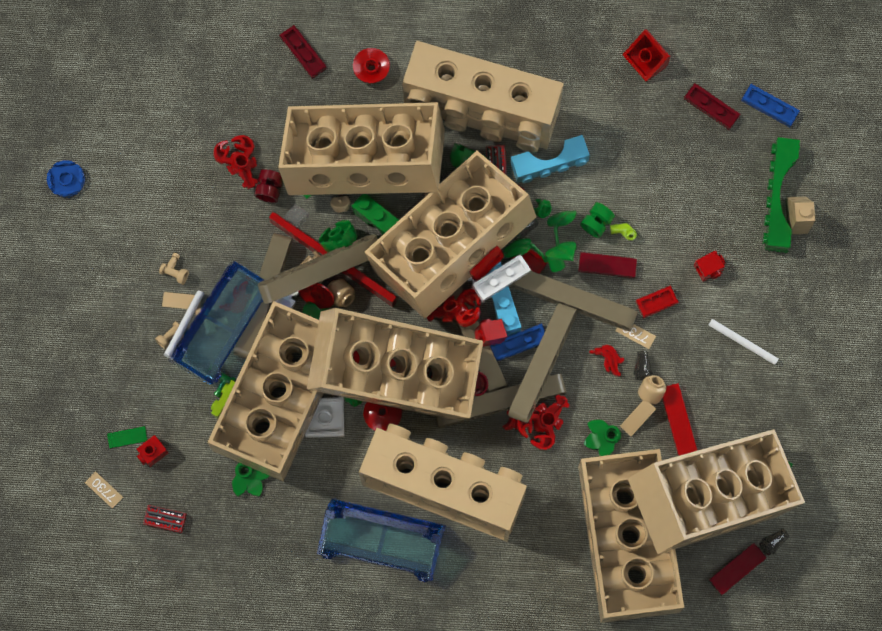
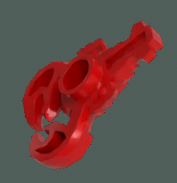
[213,135,258,189]
[426,289,481,327]
[517,394,570,450]

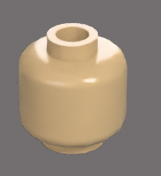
[327,279,355,307]
[638,375,666,404]

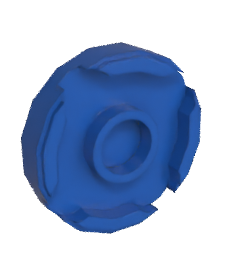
[47,160,85,198]

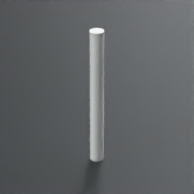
[164,290,204,358]
[709,319,779,365]

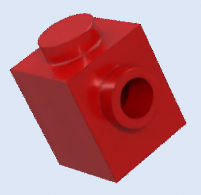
[693,250,725,282]
[475,319,507,347]
[136,435,169,467]

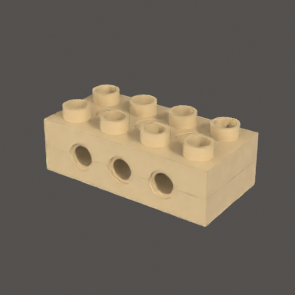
[403,41,564,153]
[278,102,445,195]
[364,151,536,319]
[207,301,324,482]
[307,308,483,420]
[359,424,527,542]
[628,429,805,554]
[578,449,684,623]

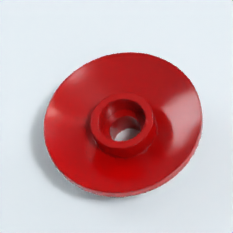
[353,48,390,84]
[298,283,335,308]
[363,402,402,431]

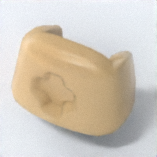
[330,196,351,213]

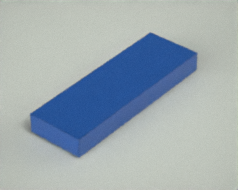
[741,84,800,128]
[489,324,545,362]

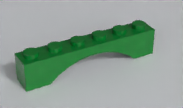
[762,137,800,253]

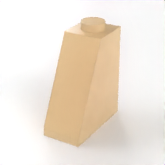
[786,197,815,234]

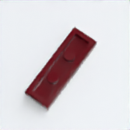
[279,25,327,79]
[684,83,741,130]
[578,252,637,279]
[709,543,767,596]

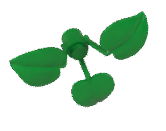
[502,210,577,272]

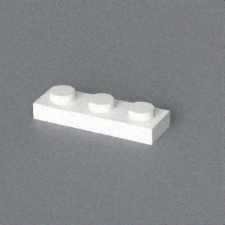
[472,255,531,302]

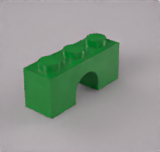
[352,194,399,235]

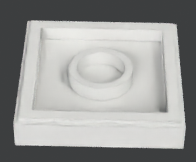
[305,397,345,438]

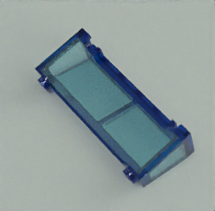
[168,261,264,385]
[317,498,446,582]

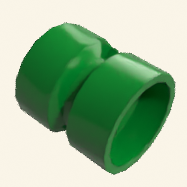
[580,202,615,238]

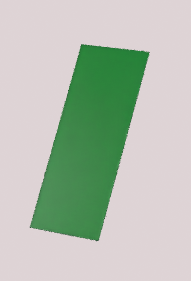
[107,426,147,448]

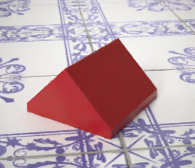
[622,29,671,82]

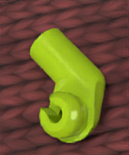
[610,223,637,241]

